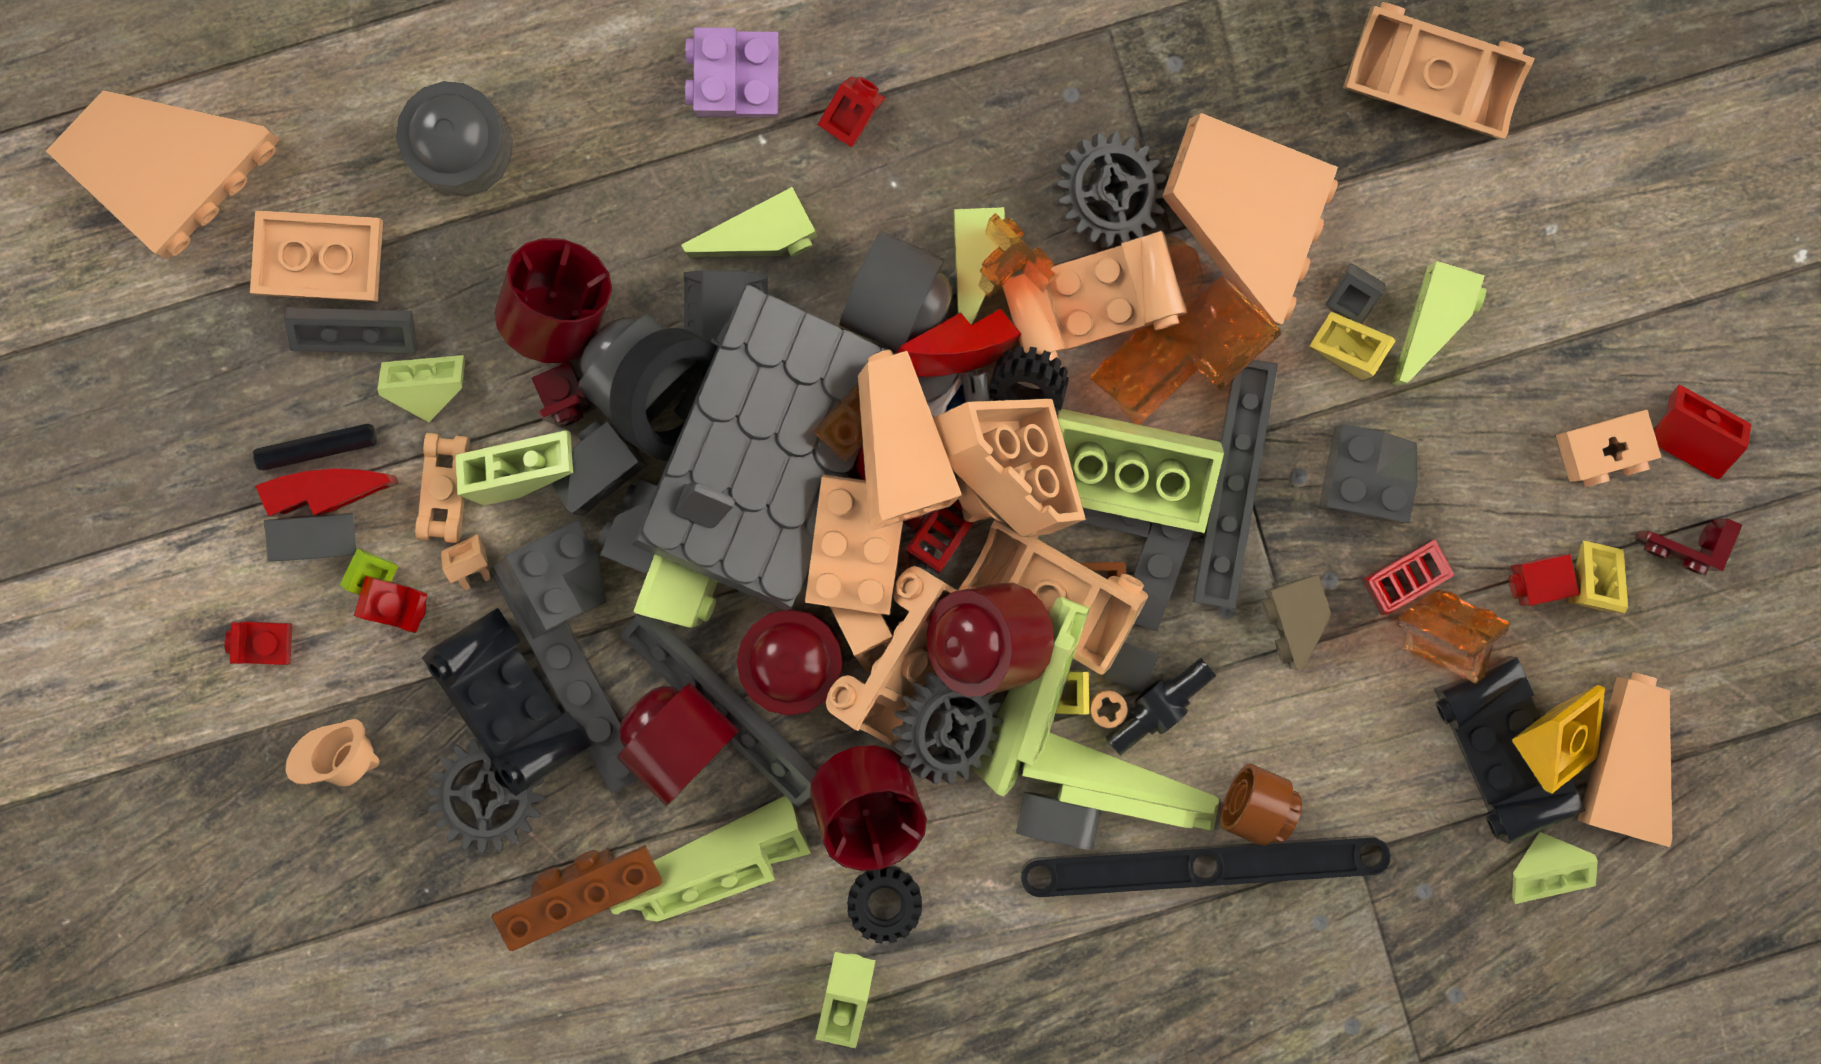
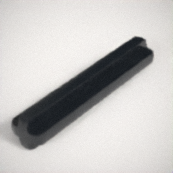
[253,423,377,471]

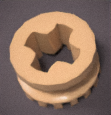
[1089,690,1128,728]

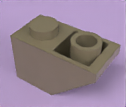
[1262,575,1332,670]

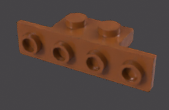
[491,845,662,951]

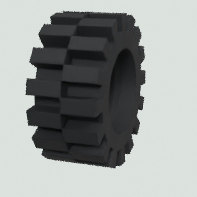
[989,346,1069,414]
[847,866,922,944]

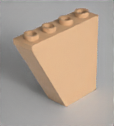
[46,90,281,259]
[1162,113,1338,326]

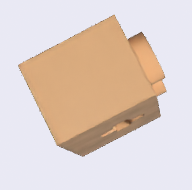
[1556,410,1661,487]

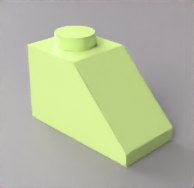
[815,952,876,1048]

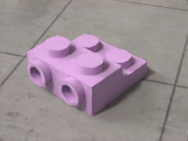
[685,27,779,117]

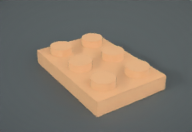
[250,210,383,303]
[805,475,903,615]

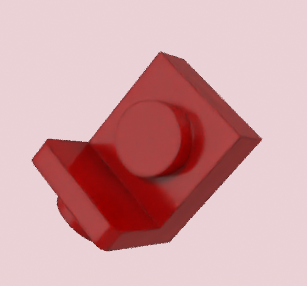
[817,76,885,148]
[354,575,427,633]
[224,621,292,665]

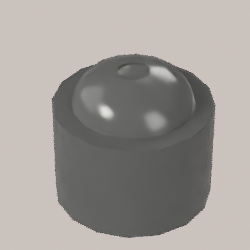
[396,81,513,197]
[839,231,952,352]
[577,314,699,423]

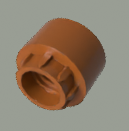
[1220,764,1302,846]

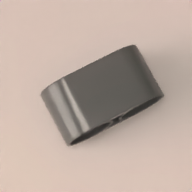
[1016,792,1101,850]

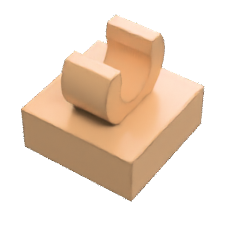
[441,534,490,591]

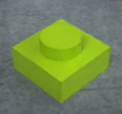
[340,548,399,595]

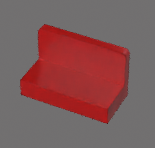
[1653,384,1752,479]

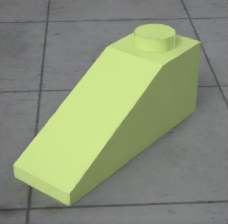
[681,187,817,258]
[954,207,1013,325]
[1392,261,1486,386]
[455,430,573,506]

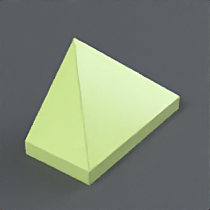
[377,355,465,423]
[1512,832,1598,904]

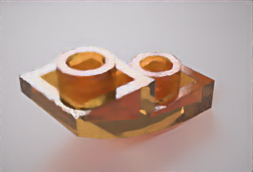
[814,383,863,463]

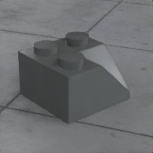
[551,421,648,516]
[1319,424,1418,524]
[599,479,657,574]
[493,520,606,640]

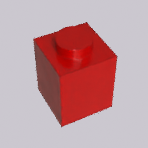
[1508,554,1580,606]

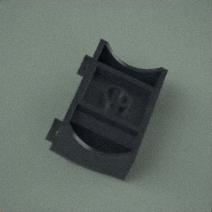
[422,608,591,797]
[1434,656,1586,844]

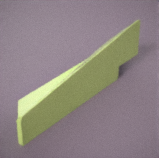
[972,597,1090,797]
[1020,732,1219,831]
[610,796,811,922]

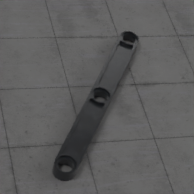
[1020,835,1391,897]

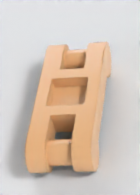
[415,433,470,544]

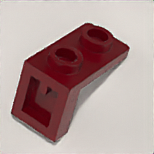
[531,361,591,427]
[1635,518,1743,576]

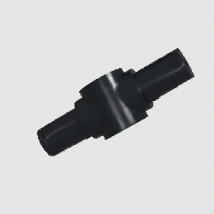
[1105,658,1216,756]

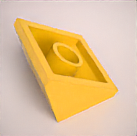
[1512,685,1605,794]

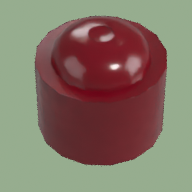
[494,238,612,363]
[926,583,1054,697]
[736,608,844,716]
[617,682,740,806]
[810,745,927,871]

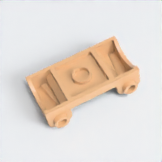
[1343,2,1535,139]
[1001,231,1187,361]
[958,520,1148,675]
[826,566,958,747]

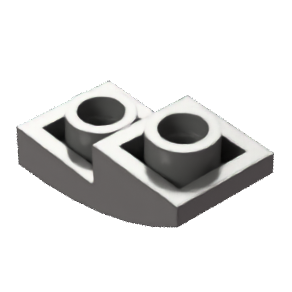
[264,513,356,562]

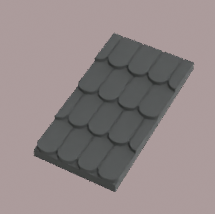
[632,284,895,611]

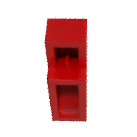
[896,309,1021,377]
[255,468,399,517]

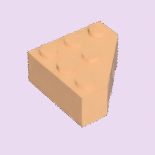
[933,399,1086,537]

